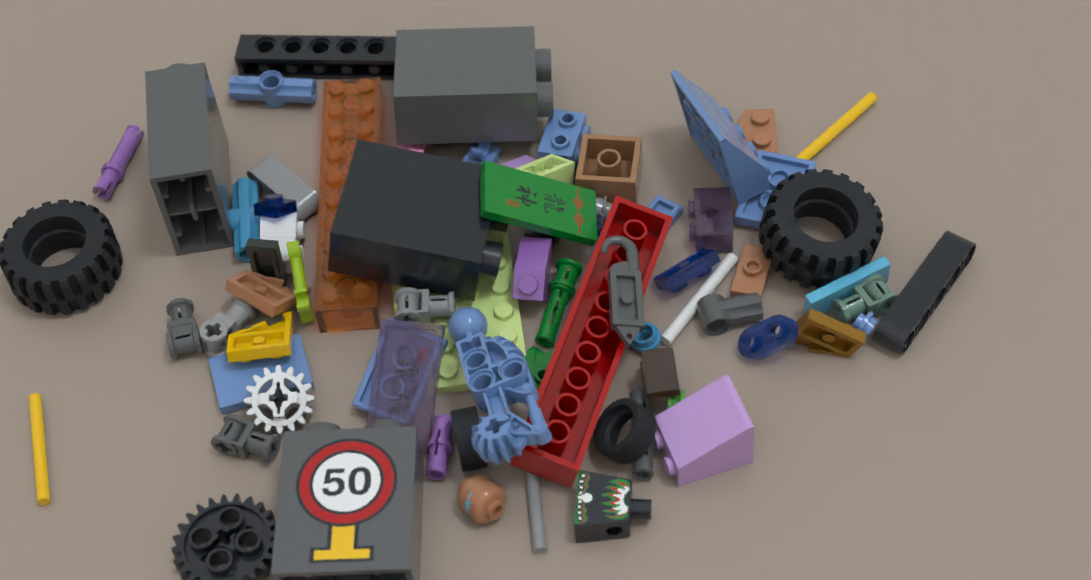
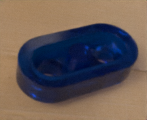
[738,314,798,360]

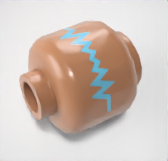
[457,474,506,524]

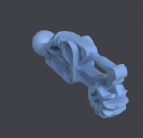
[448,307,552,466]

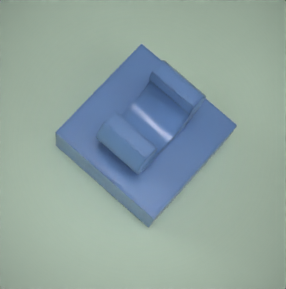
[462,142,502,165]

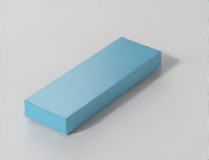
[803,257,891,314]

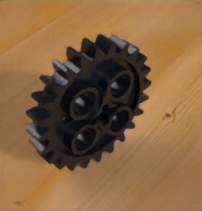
[171,494,276,580]

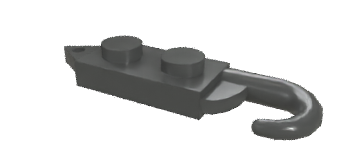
[601,235,645,348]

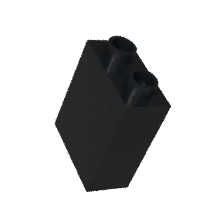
[328,139,509,301]

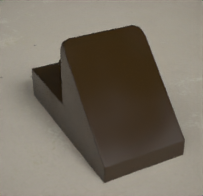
[640,347,680,399]

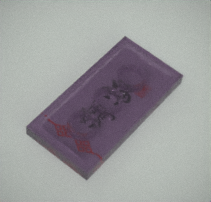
[366,319,446,454]

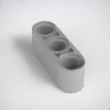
[247,155,323,221]

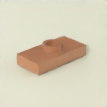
[730,243,771,299]

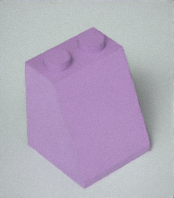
[653,374,754,487]

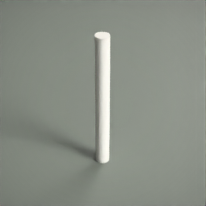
[661,253,738,346]

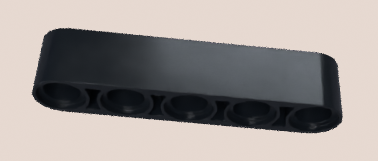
[873,230,976,354]

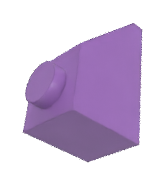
[512,237,552,301]

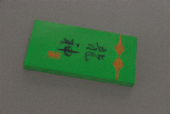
[480,160,597,246]

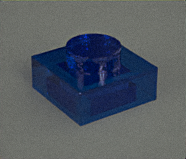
[253,194,297,219]

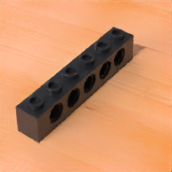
[234,34,396,80]

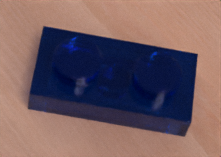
[653,249,721,293]

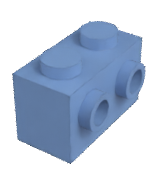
[537,109,591,172]

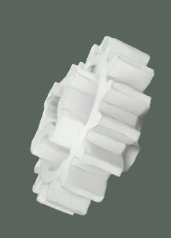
[244,365,315,436]

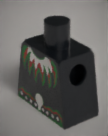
[574,470,652,543]

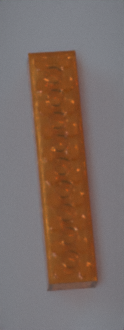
[314,77,385,333]

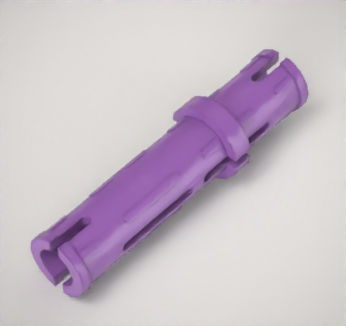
[92,125,144,200]

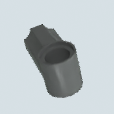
[697,292,764,336]

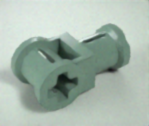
[832,274,898,324]

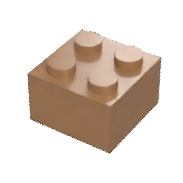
[576,134,643,203]

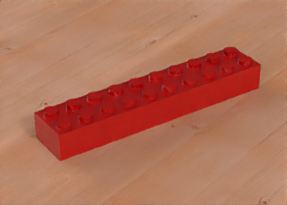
[509,195,673,489]

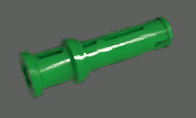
[535,258,583,348]

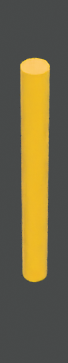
[796,92,877,160]
[28,393,51,506]

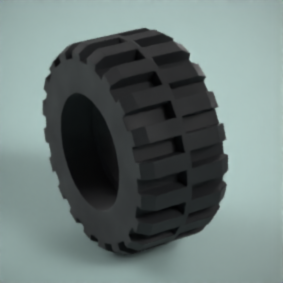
[758,169,883,289]
[0,199,123,315]

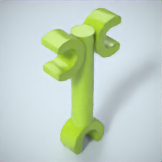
[286,240,315,324]

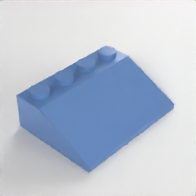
[670,70,771,204]

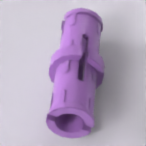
[425,414,454,481]

